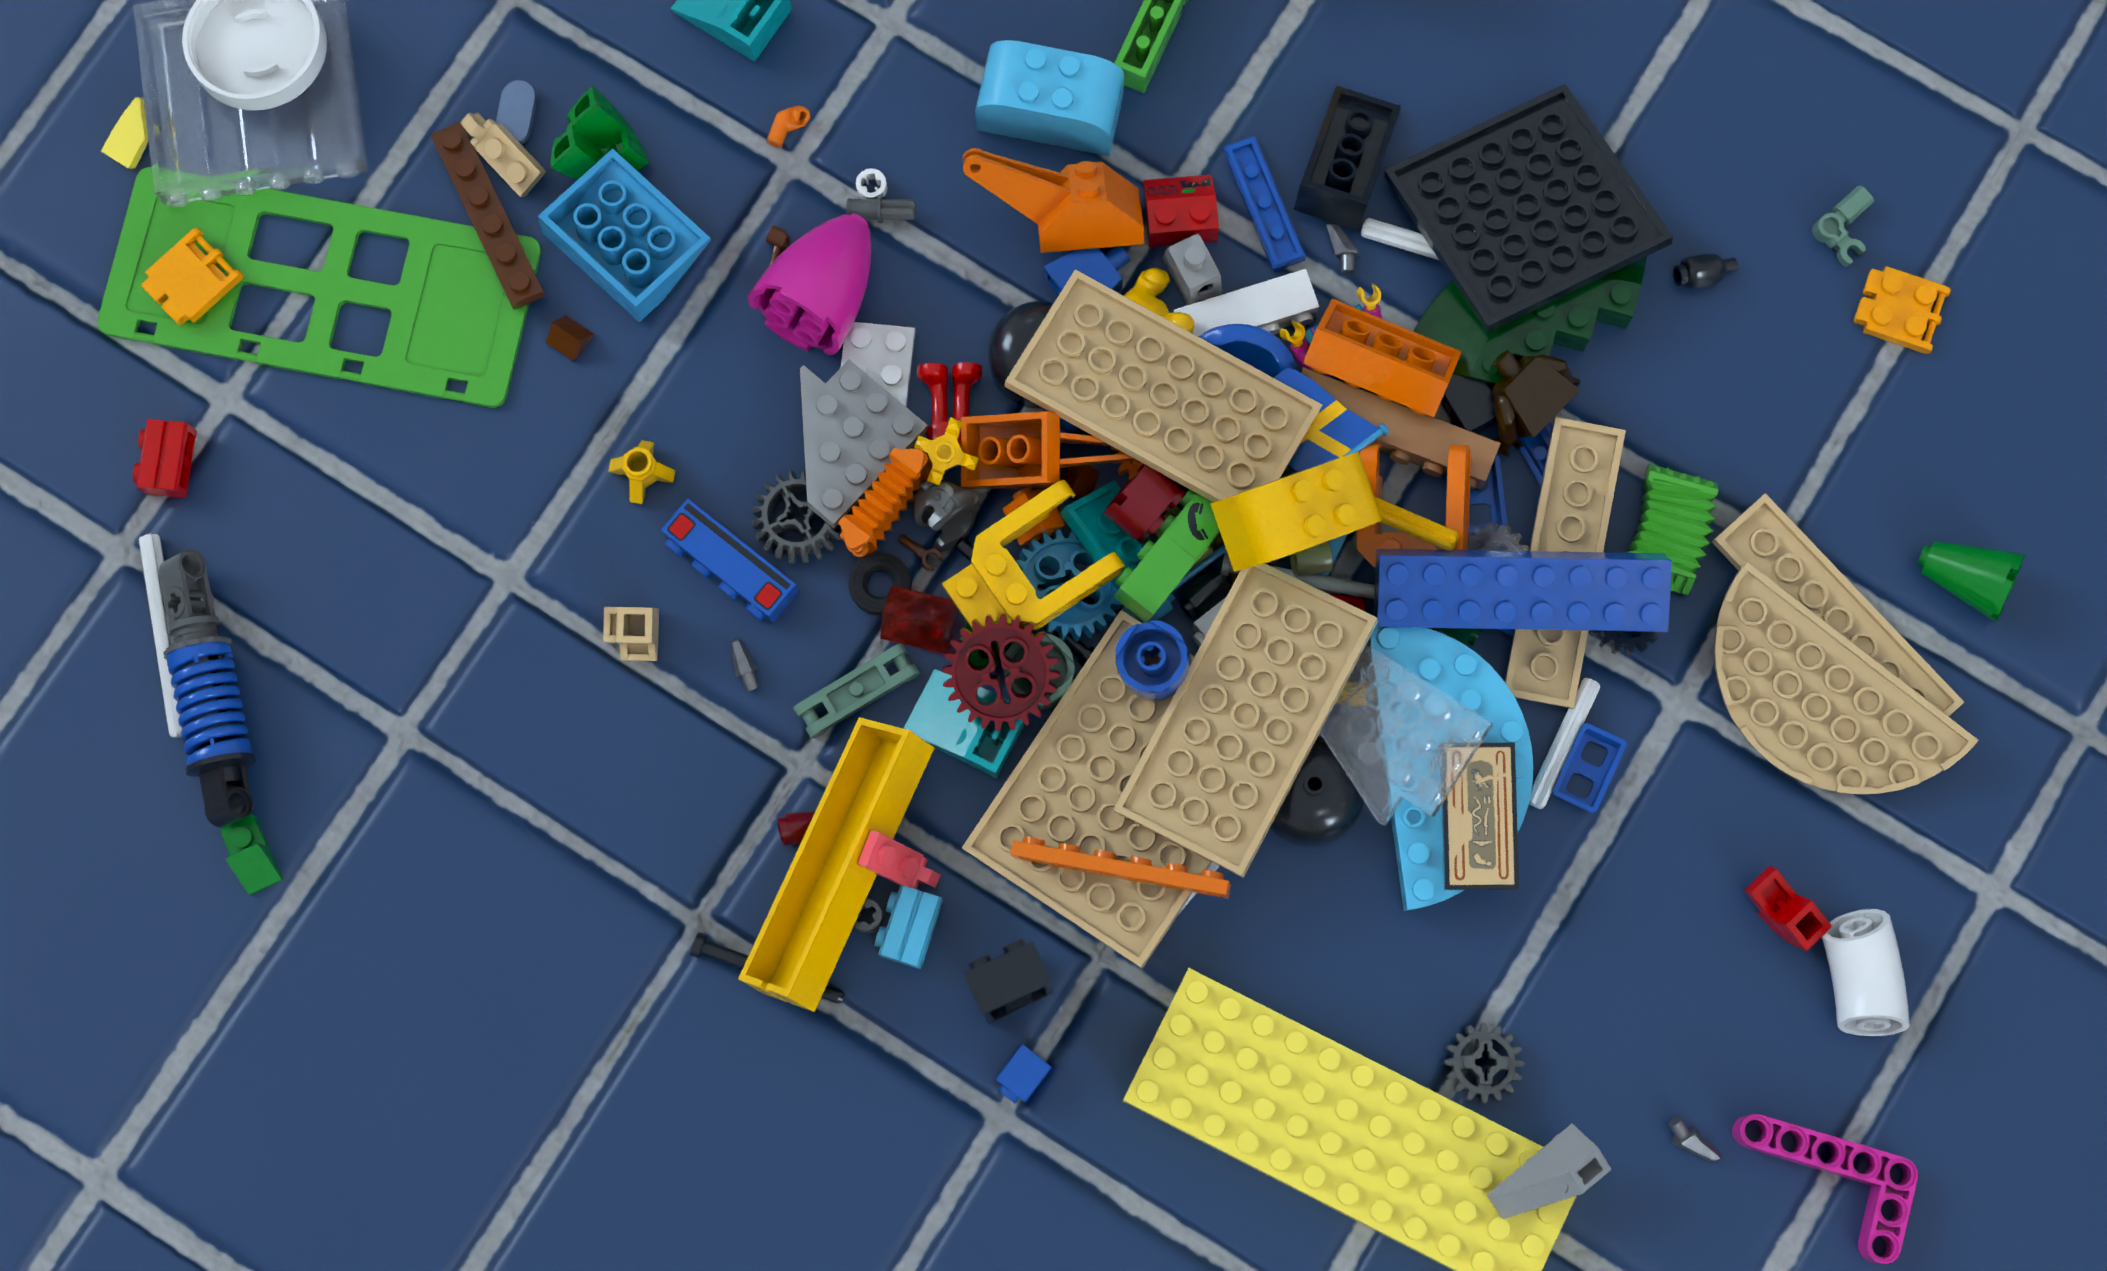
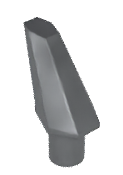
[1327,224,1360,274]
[730,639,760,692]
[1668,1116,1721,1161]

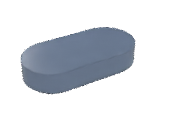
[496,80,537,146]

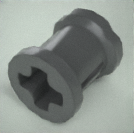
[854,898,884,934]

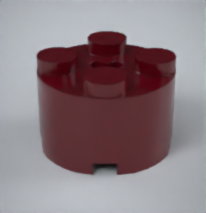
[1103,464,1186,544]

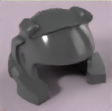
[913,480,981,553]

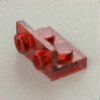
[880,586,959,654]

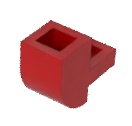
[1744,866,1832,951]

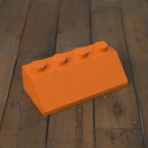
[1303,298,1462,417]

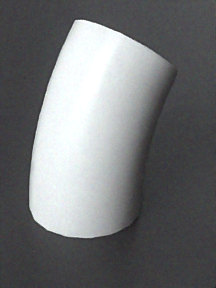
[1822,909,1910,1036]

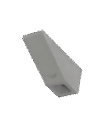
[1487,1124,1611,1219]

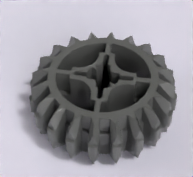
[751,470,841,564]

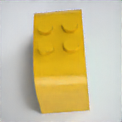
[1210,451,1382,572]

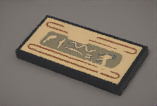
[1440,743,1519,890]

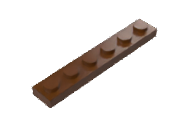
[430,121,545,310]

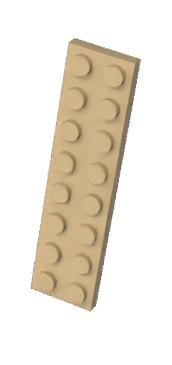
[1504,417,1626,708]
[1712,493,1964,717]

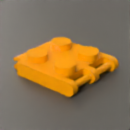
[141,227,244,326]
[1853,266,1951,354]

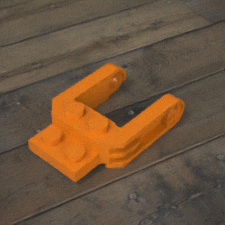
[1356,444,1471,567]

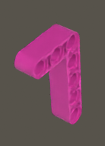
[1732,1114,1918,1264]

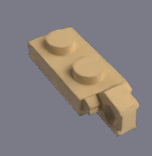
[460,113,546,197]

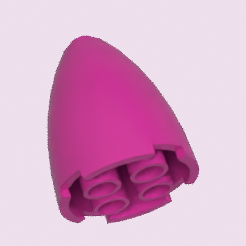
[748,214,872,356]

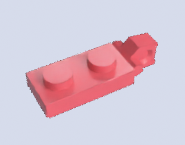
[857,830,941,889]

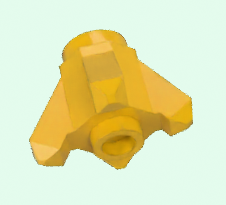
[914,417,979,485]
[608,440,676,504]

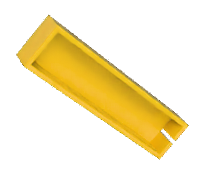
[738,717,934,1012]

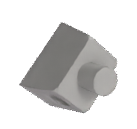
[1162,234,1222,305]

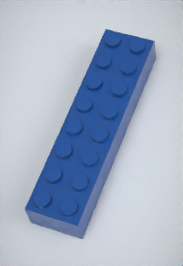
[1374,549,1672,632]

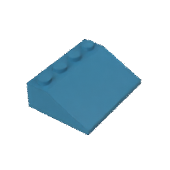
[538,148,711,322]

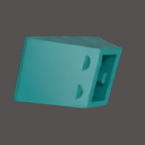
[671,0,792,62]
[903,669,1029,779]

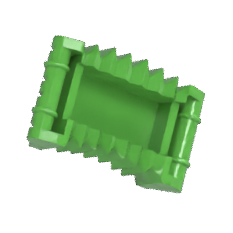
[1628,464,1719,595]

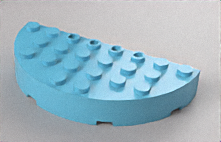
[1367,625,1533,911]

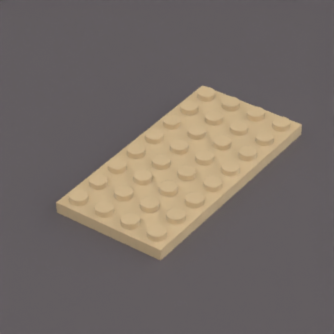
[1004,270,1322,502]
[1113,563,1378,878]

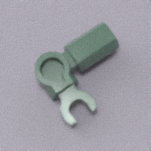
[1812,185,1874,267]

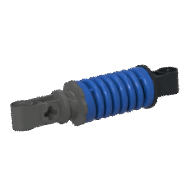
[159,548,256,828]

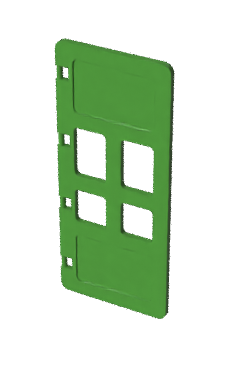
[97,167,542,408]

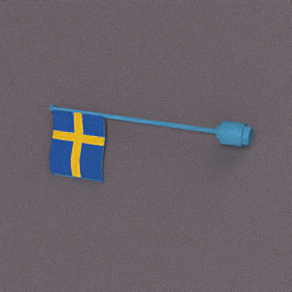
[1121,367,1389,623]

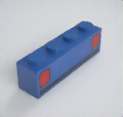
[661,498,800,624]

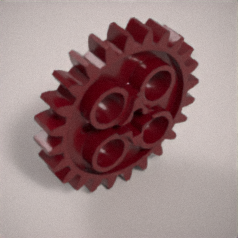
[942,613,1060,731]

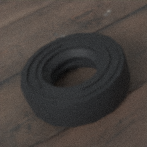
[848,552,912,616]

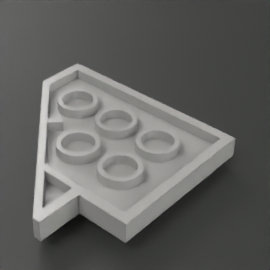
[800,360,928,528]

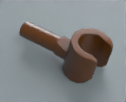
[766,226,790,266]
[898,534,943,571]

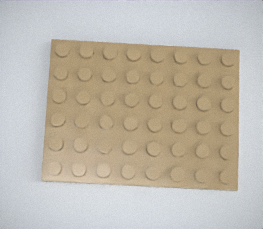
[962,610,1212,969]

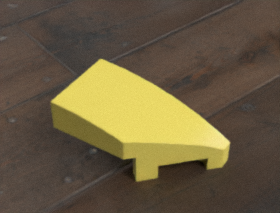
[101,97,155,169]

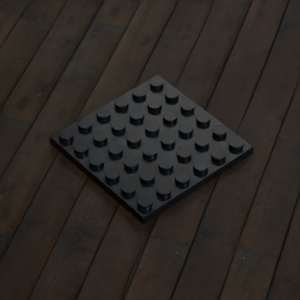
[1384,84,1673,333]

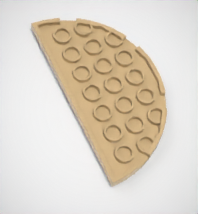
[1714,561,1979,794]

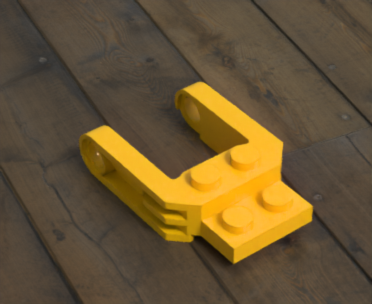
[942,480,1126,631]

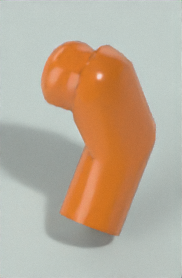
[766,105,810,148]

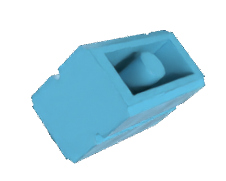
[874,885,943,969]

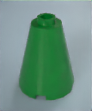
[1917,541,2025,621]

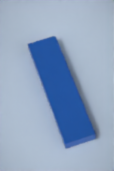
[1223,135,1306,273]

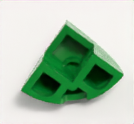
[550,86,649,180]

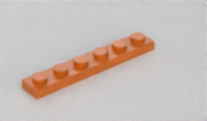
[1010,836,1231,899]

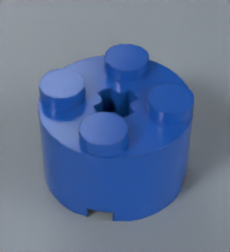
[1115,620,1191,700]

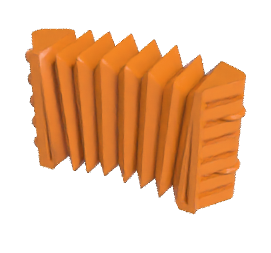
[838,447,932,558]

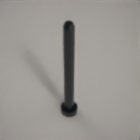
[690,932,845,1004]

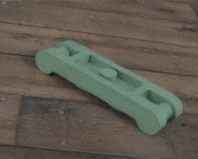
[793,643,921,739]

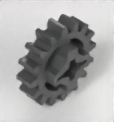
[1443,1023,1524,1104]

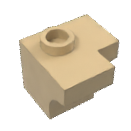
[603,607,659,661]

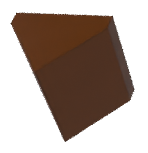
[546,315,594,362]
[1060,465,1100,501]

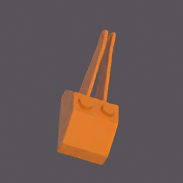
[962,148,1144,253]
[961,411,1138,489]

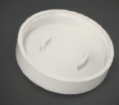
[182,0,327,110]

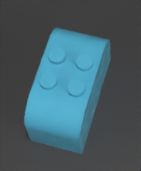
[975,40,1124,156]

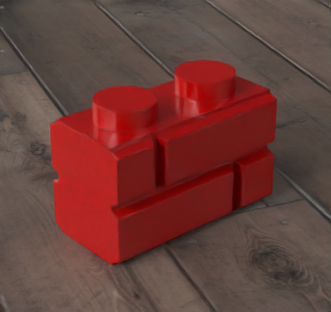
[133,419,197,498]

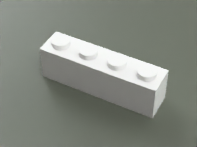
[1173,269,1319,336]

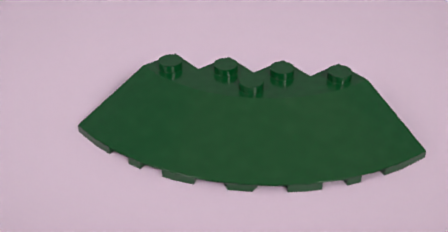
[1414,256,1647,390]

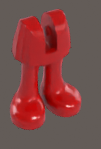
[917,362,982,447]

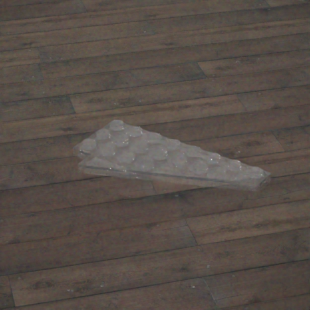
[1320,644,1493,826]

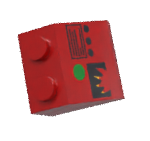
[1143,174,1219,247]

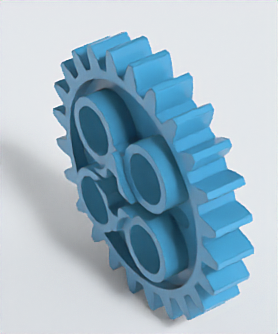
[1015,529,1122,642]

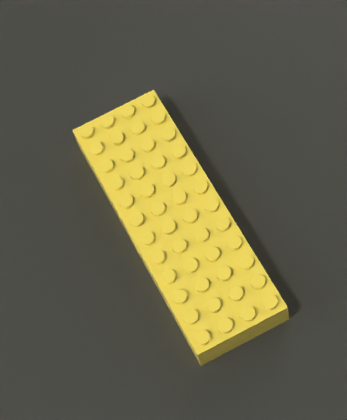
[1123,968,1576,1271]

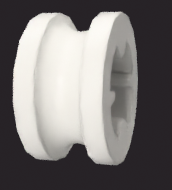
[856,168,888,199]

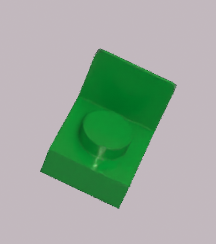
[220,814,284,895]

